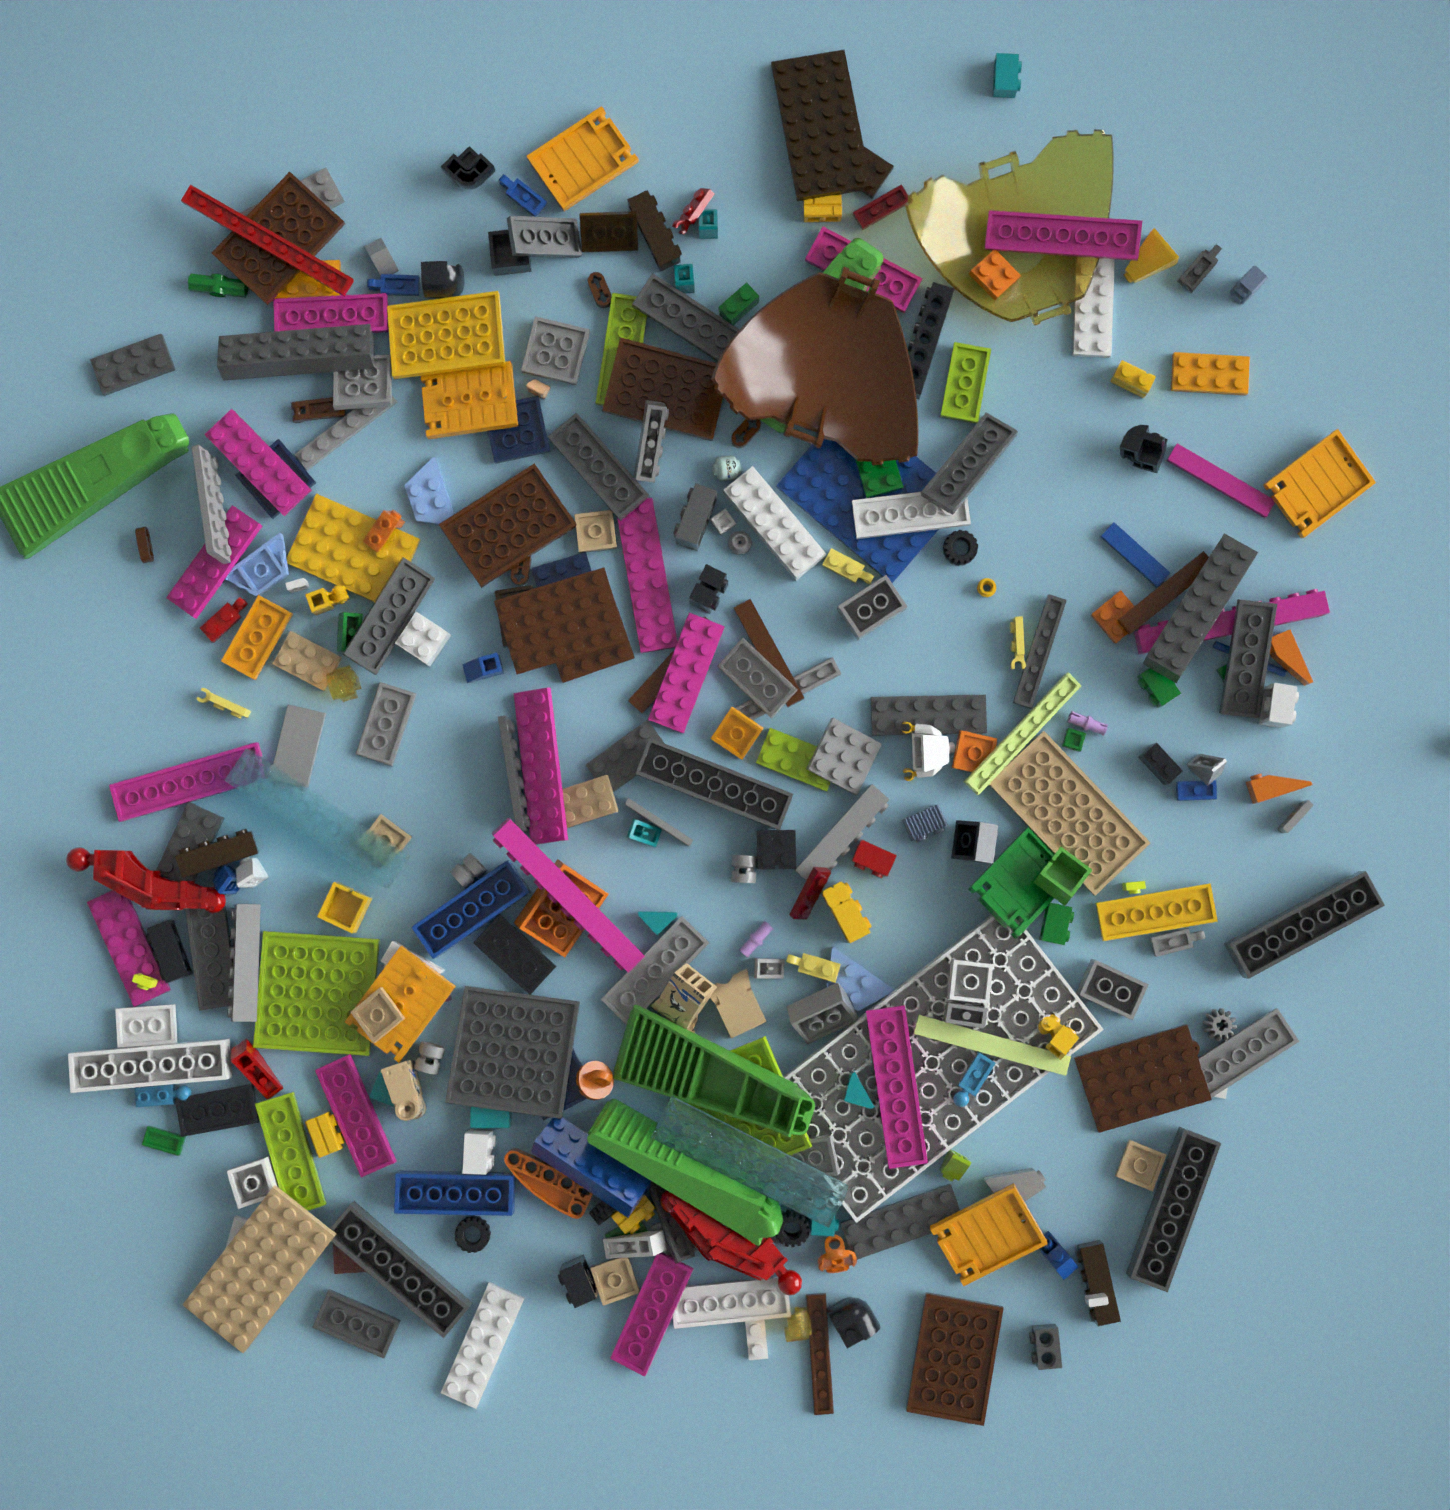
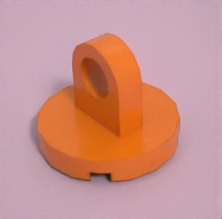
[576,1061,614,1101]
[817,1235,857,1273]

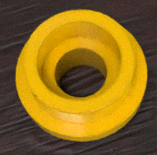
[977,578,996,597]

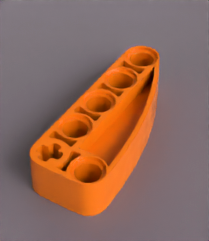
[504,1148,593,1219]

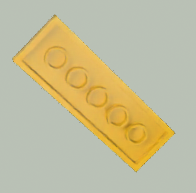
[1095,883,1218,941]

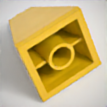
[1123,228,1179,283]

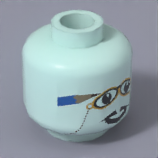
[712,455,741,481]

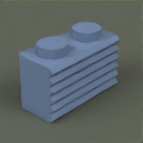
[1230,266,1268,304]
[902,804,948,843]

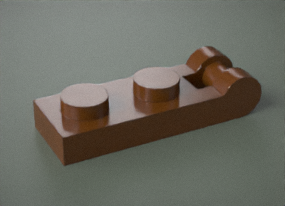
[291,397,346,423]

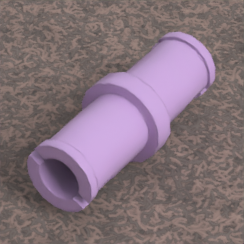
[1067,711,1108,736]
[739,921,773,957]

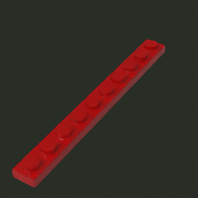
[181,184,354,297]

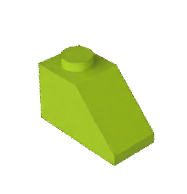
[939,1149,972,1182]

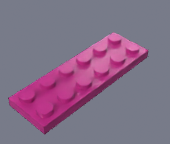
[805,227,923,313]
[273,293,389,333]
[204,409,312,516]
[166,505,262,619]
[647,612,725,733]
[87,890,171,1007]
[315,1054,397,1177]
[610,1252,694,1377]

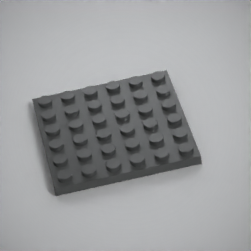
[445,986,580,1119]

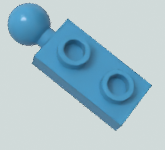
[953,1052,996,1107]
[134,1084,192,1107]

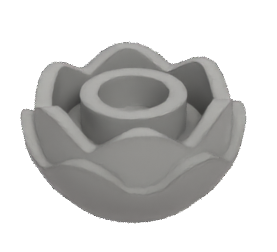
[728,531,752,555]

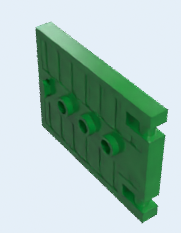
[968,827,1055,939]

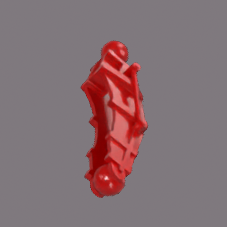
[66,847,226,913]
[661,1190,802,1296]

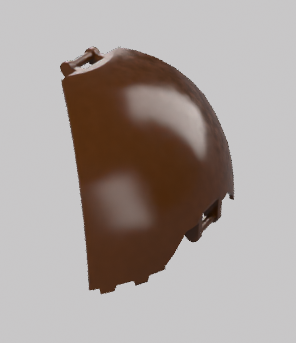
[711,266,918,465]

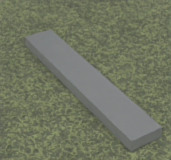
[735,657,841,720]

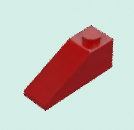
[231,1038,283,1100]

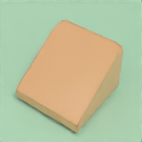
[526,379,551,399]

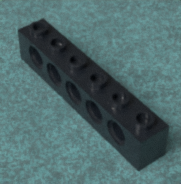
[907,282,955,400]

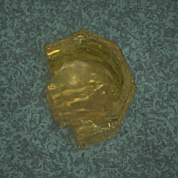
[326,665,362,702]
[784,1307,812,1342]

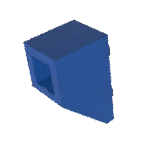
[462,653,504,683]
[1039,1231,1079,1280]

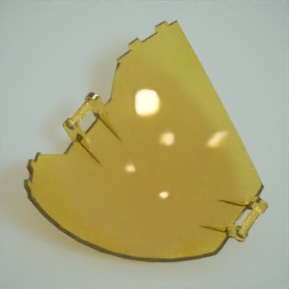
[905,129,1114,326]

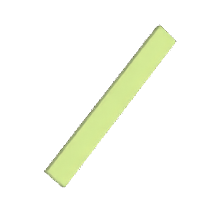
[964,672,1081,795]
[914,1014,1071,1076]

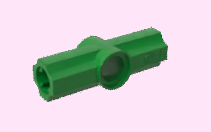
[188,273,249,298]

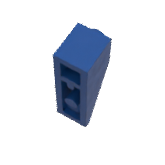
[212,865,240,894]

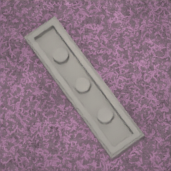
[625,798,693,846]

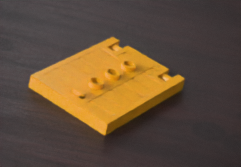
[526,106,639,212]
[421,361,518,440]
[1263,429,1376,538]
[345,946,456,1063]
[930,1183,1048,1287]

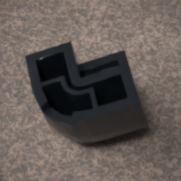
[441,146,495,189]
[421,261,464,298]
[1120,425,1168,473]
[827,1297,881,1349]

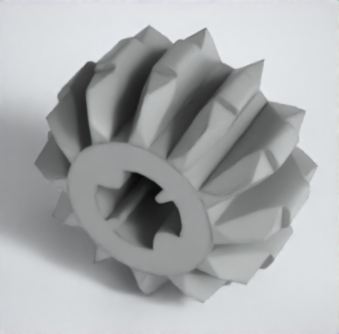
[1203,1008,1237,1041]

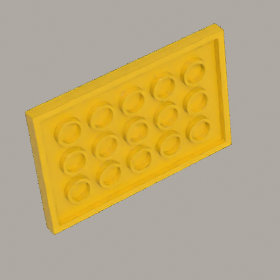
[387,291,505,379]
[287,494,421,602]

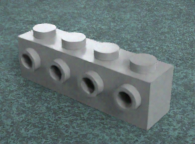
[634,400,669,483]

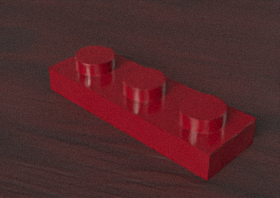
[853,184,911,230]
[789,867,831,920]

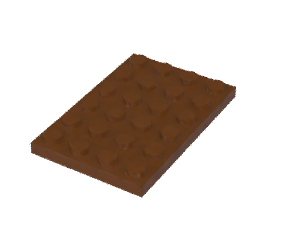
[211,171,345,305]
[602,337,723,441]
[439,463,577,588]
[494,567,627,675]
[1074,1024,1212,1133]
[906,1292,1004,1426]

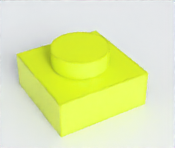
[1122,881,1146,894]
[132,973,158,990]

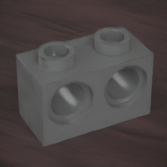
[1029,1324,1062,1370]

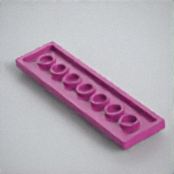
[985,210,1143,261]
[617,498,677,653]
[513,687,568,845]
[109,742,269,822]
[866,1005,928,1169]

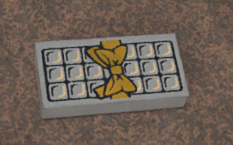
[1277,800,1313,833]

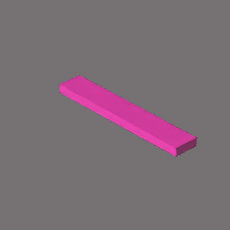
[1166,443,1275,518]

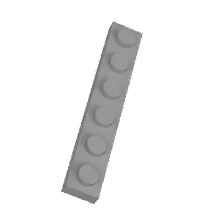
[295,396,398,471]

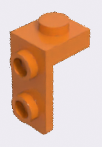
[363,510,405,552]

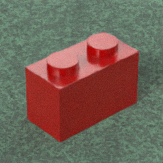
[851,839,897,878]

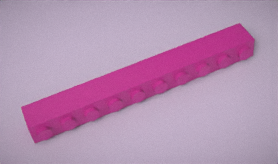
[1134,589,1330,655]
[491,817,645,973]

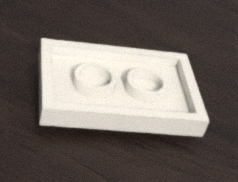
[115,1004,178,1048]

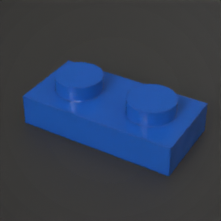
[1176,780,1217,801]

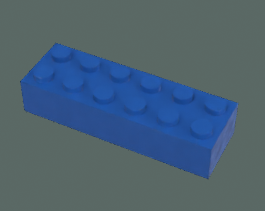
[411,860,531,959]
[531,1117,652,1218]
[394,1170,516,1216]

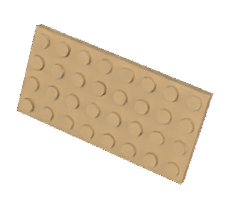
[989,731,1150,896]
[183,1185,336,1354]

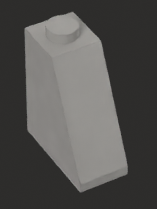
[983,1168,1046,1202]

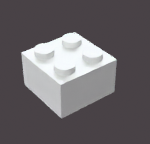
[395,612,451,667]
[1259,683,1299,728]
[947,959,993,1004]
[462,1129,496,1175]
[227,1156,279,1209]

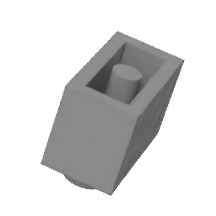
[943,1002,988,1028]

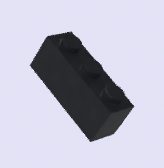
[146,920,193,983]

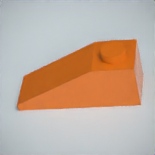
[1269,629,1313,686]
[1245,773,1313,804]

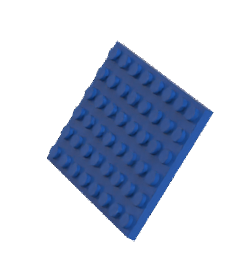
[776,439,939,583]

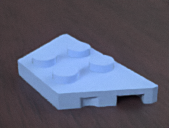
[404,457,455,525]
[225,533,289,596]
[826,947,895,1011]

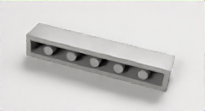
[795,784,889,880]
[227,904,261,1022]

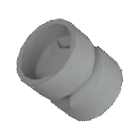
[450,853,487,889]
[731,855,757,883]
[414,1041,445,1075]

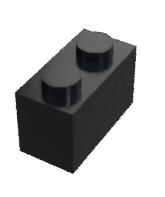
[1138,743,1183,785]

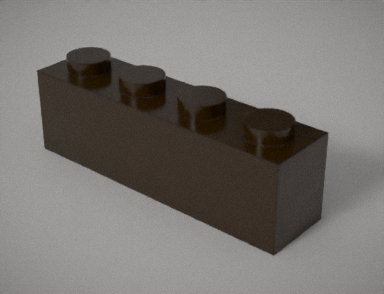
[627,190,682,272]
[175,828,259,878]
[1075,1240,1121,1327]

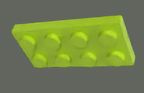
[940,342,991,424]
[756,728,831,792]

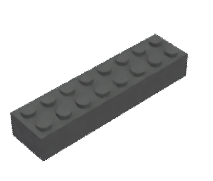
[217,324,374,381]
[1143,533,1258,683]
[635,738,794,830]
[1224,871,1385,979]
[1126,1126,1221,1293]
[330,1201,472,1338]

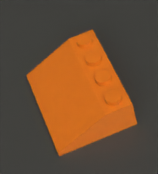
[514,859,608,957]

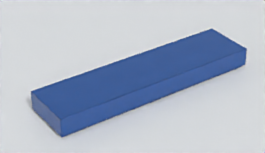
[1100,522,1170,588]

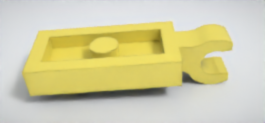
[822,548,874,585]
[1010,616,1026,670]
[196,688,251,719]
[786,953,841,983]

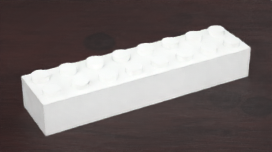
[68,1038,233,1093]

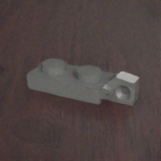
[1177,244,1222,293]

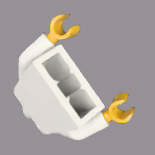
[901,722,956,781]

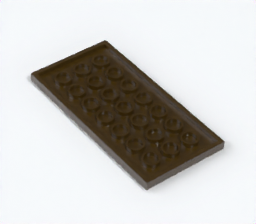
[771,49,872,201]

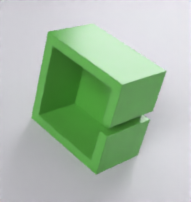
[1033,847,1092,906]

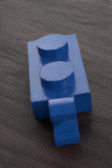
[499,174,547,217]
[367,274,420,296]

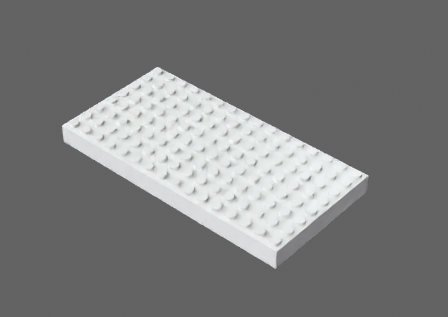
[783,915,1104,1223]

